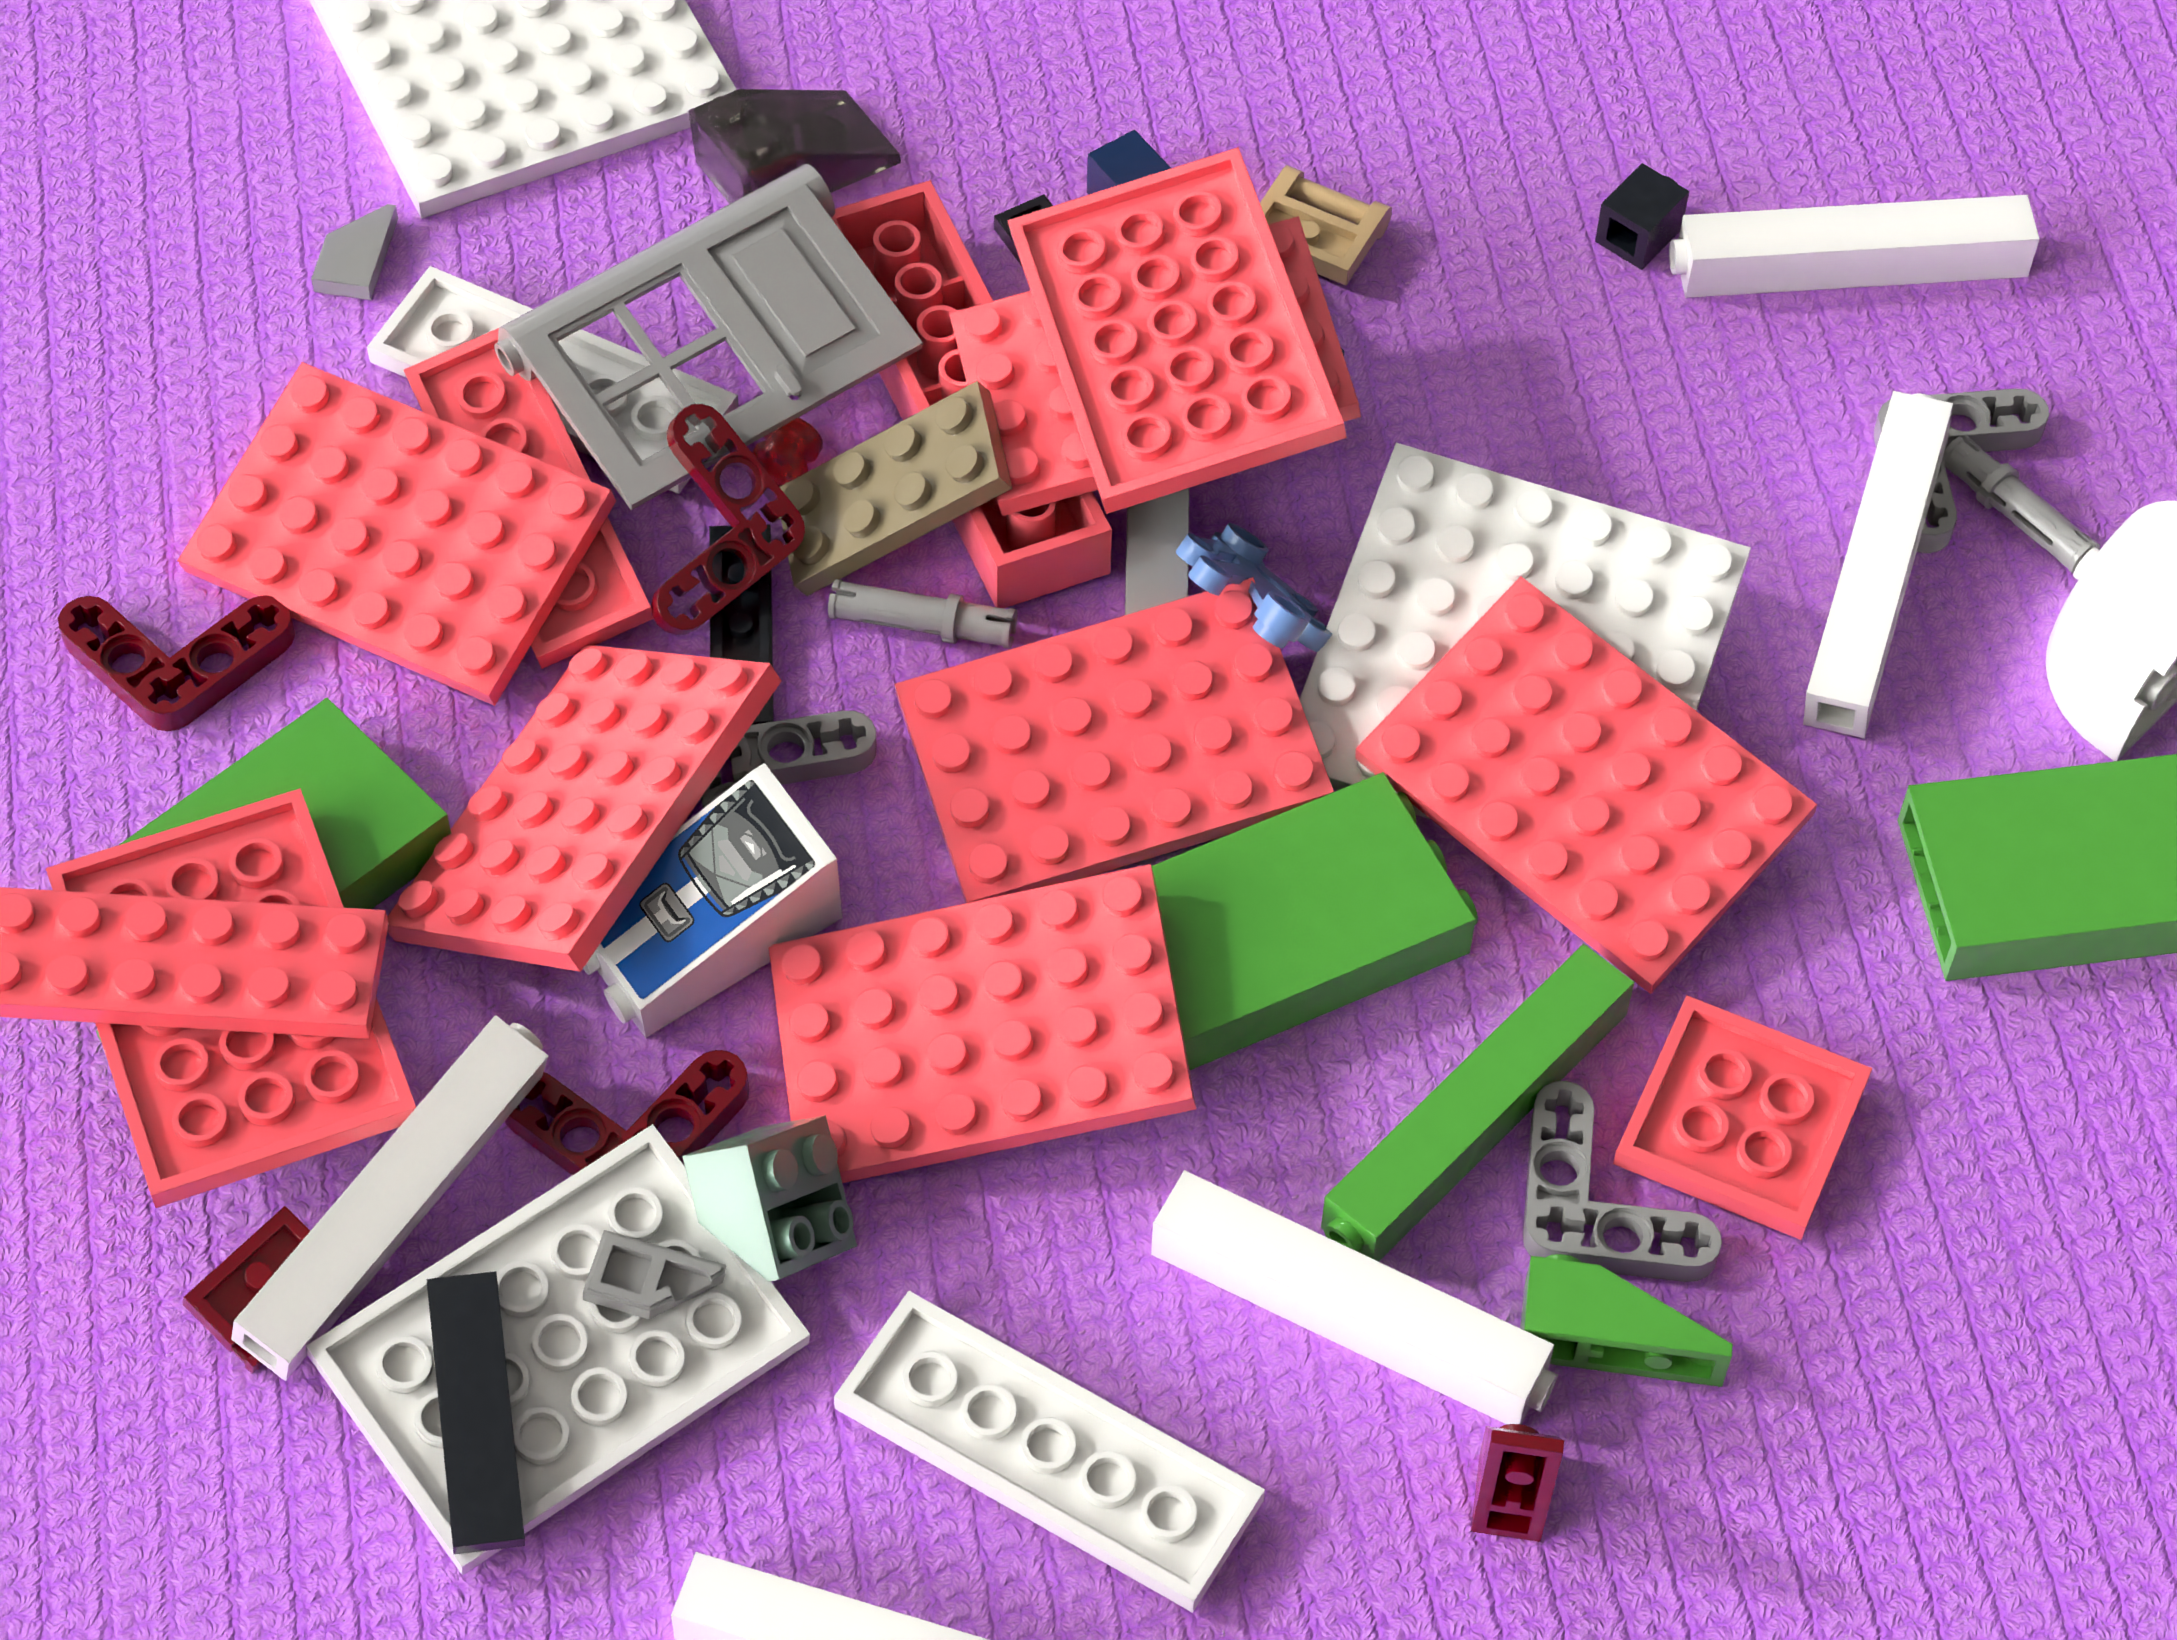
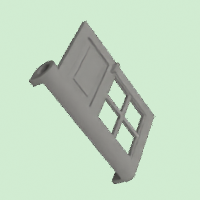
[494,164,923,510]

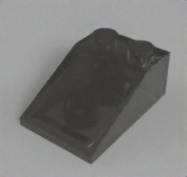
[688,89,901,204]

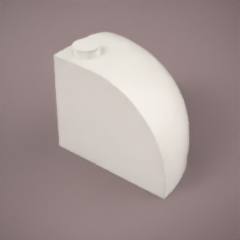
[2046,501,2177,761]

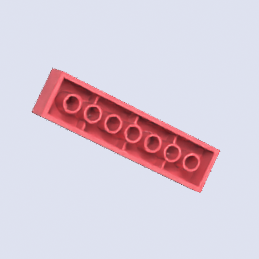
[832,180,1112,608]

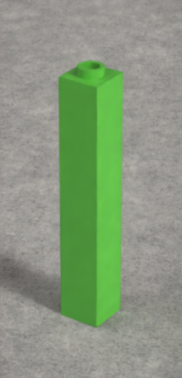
[1321,943,1634,1262]

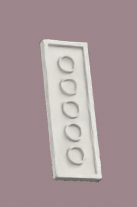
[367,266,739,494]
[834,1291,1265,1613]

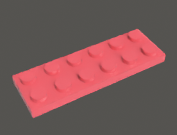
[404,328,654,669]
[0,887,389,1039]

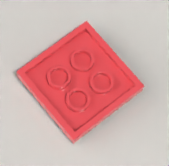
[1613,995,1872,1240]

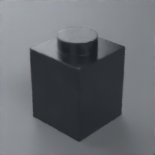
[1595,163,1690,270]

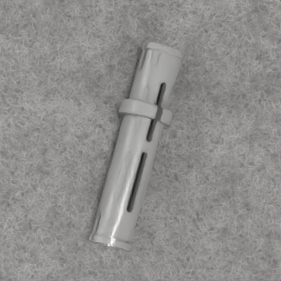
[1943,434,2100,574]
[828,579,1018,649]

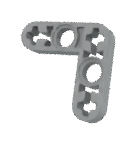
[1874,389,2049,553]
[701,711,877,809]
[1523,1081,1722,1282]

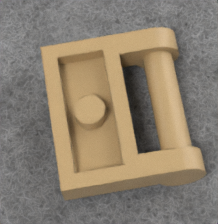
[1260,165,1392,286]

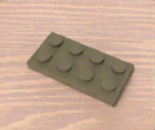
[780,381,1012,596]

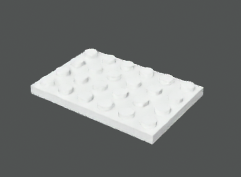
[306,1124,810,1575]

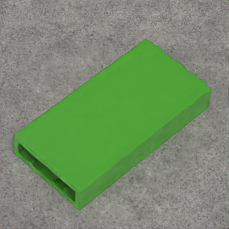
[95,698,451,1043]
[1897,754,2177,981]
[1152,772,1478,1070]

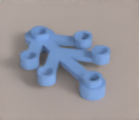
[1176,523,1332,652]

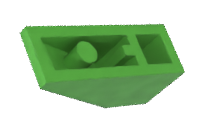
[1520,1254,1733,1387]

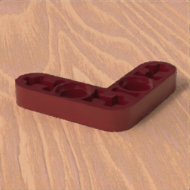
[651,404,805,635]
[58,595,295,731]
[505,1050,749,1175]

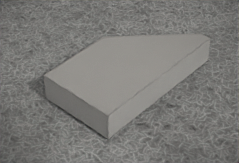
[311,204,398,300]
[583,1230,726,1319]

